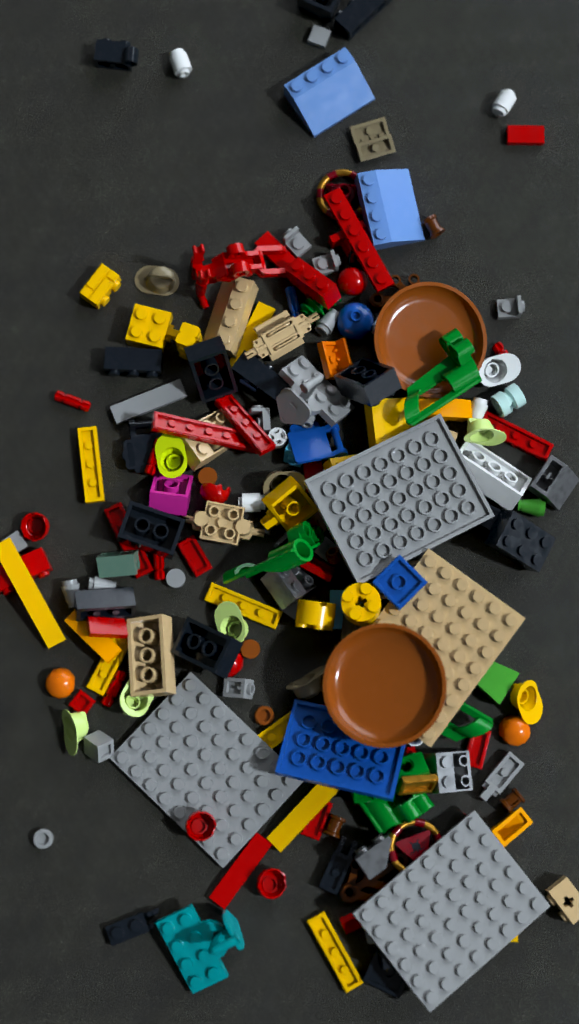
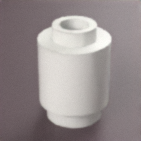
[169,48,192,78]
[492,89,517,118]
[238,493,265,512]

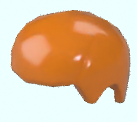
[45,667,75,699]
[499,715,531,746]

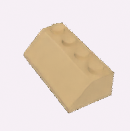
[203,277,258,358]
[127,614,176,697]

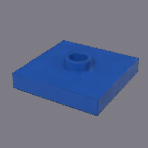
[371,554,428,611]

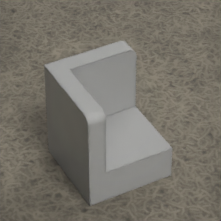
[83,730,114,763]

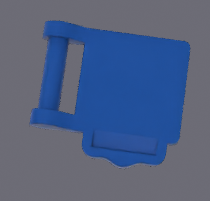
[287,421,348,464]

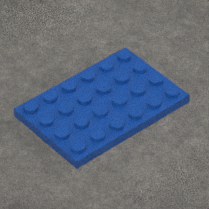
[275,699,406,802]

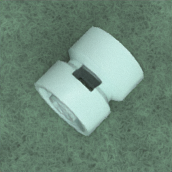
[490,383,526,418]

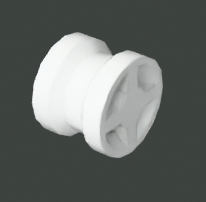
[268,427,287,449]

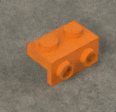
[317,338,352,380]

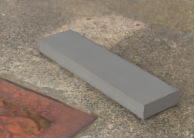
[110,379,187,425]

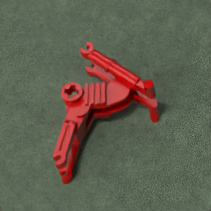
[191,243,288,309]

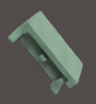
[96,550,140,578]

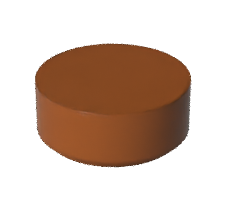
[198,467,218,484]
[241,639,260,659]
[255,706,274,726]

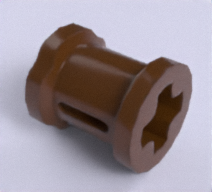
[421,214,445,239]
[499,788,525,814]
[323,813,346,838]

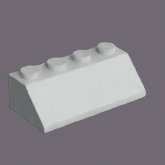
[460,442,532,510]

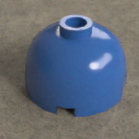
[337,302,374,341]

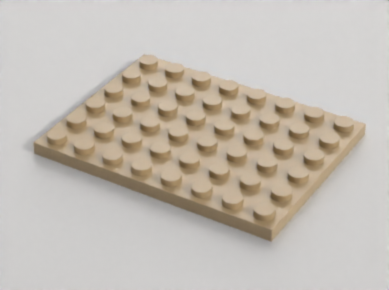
[373,548,526,748]

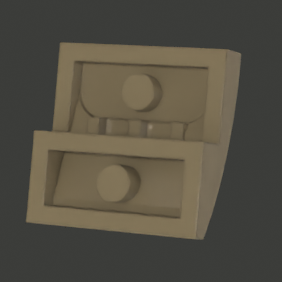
[349,117,396,162]

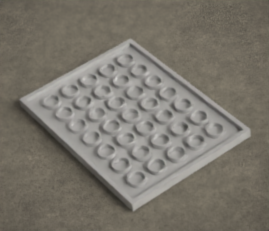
[303,413,495,583]
[110,672,303,868]
[352,810,550,1013]

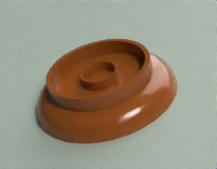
[374,282,487,398]
[323,623,447,748]

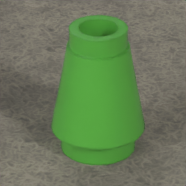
[518,499,546,517]

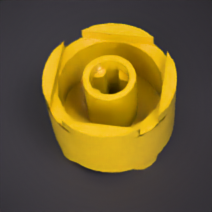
[341,583,382,626]
[295,599,336,631]

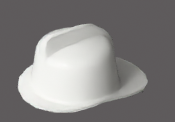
[479,353,521,387]

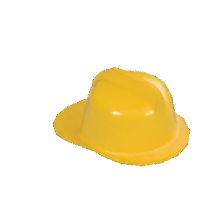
[510,680,543,725]

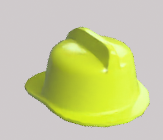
[155,434,187,478]

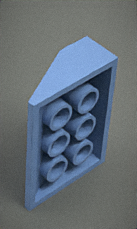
[284,47,375,137]
[354,169,425,250]

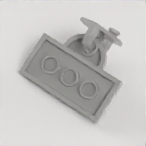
[276,355,355,427]

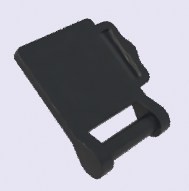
[122,420,164,473]

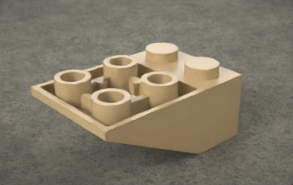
[180,410,236,471]

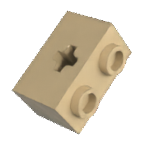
[545,875,579,924]

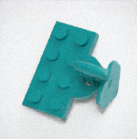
[156,904,245,994]

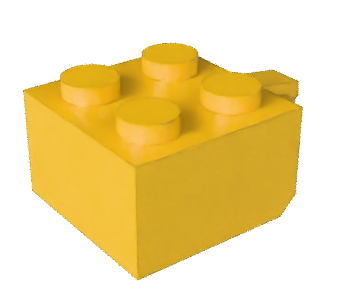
[125,303,180,352]
[260,475,318,531]

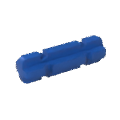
[285,286,301,317]

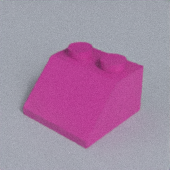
[149,471,194,516]

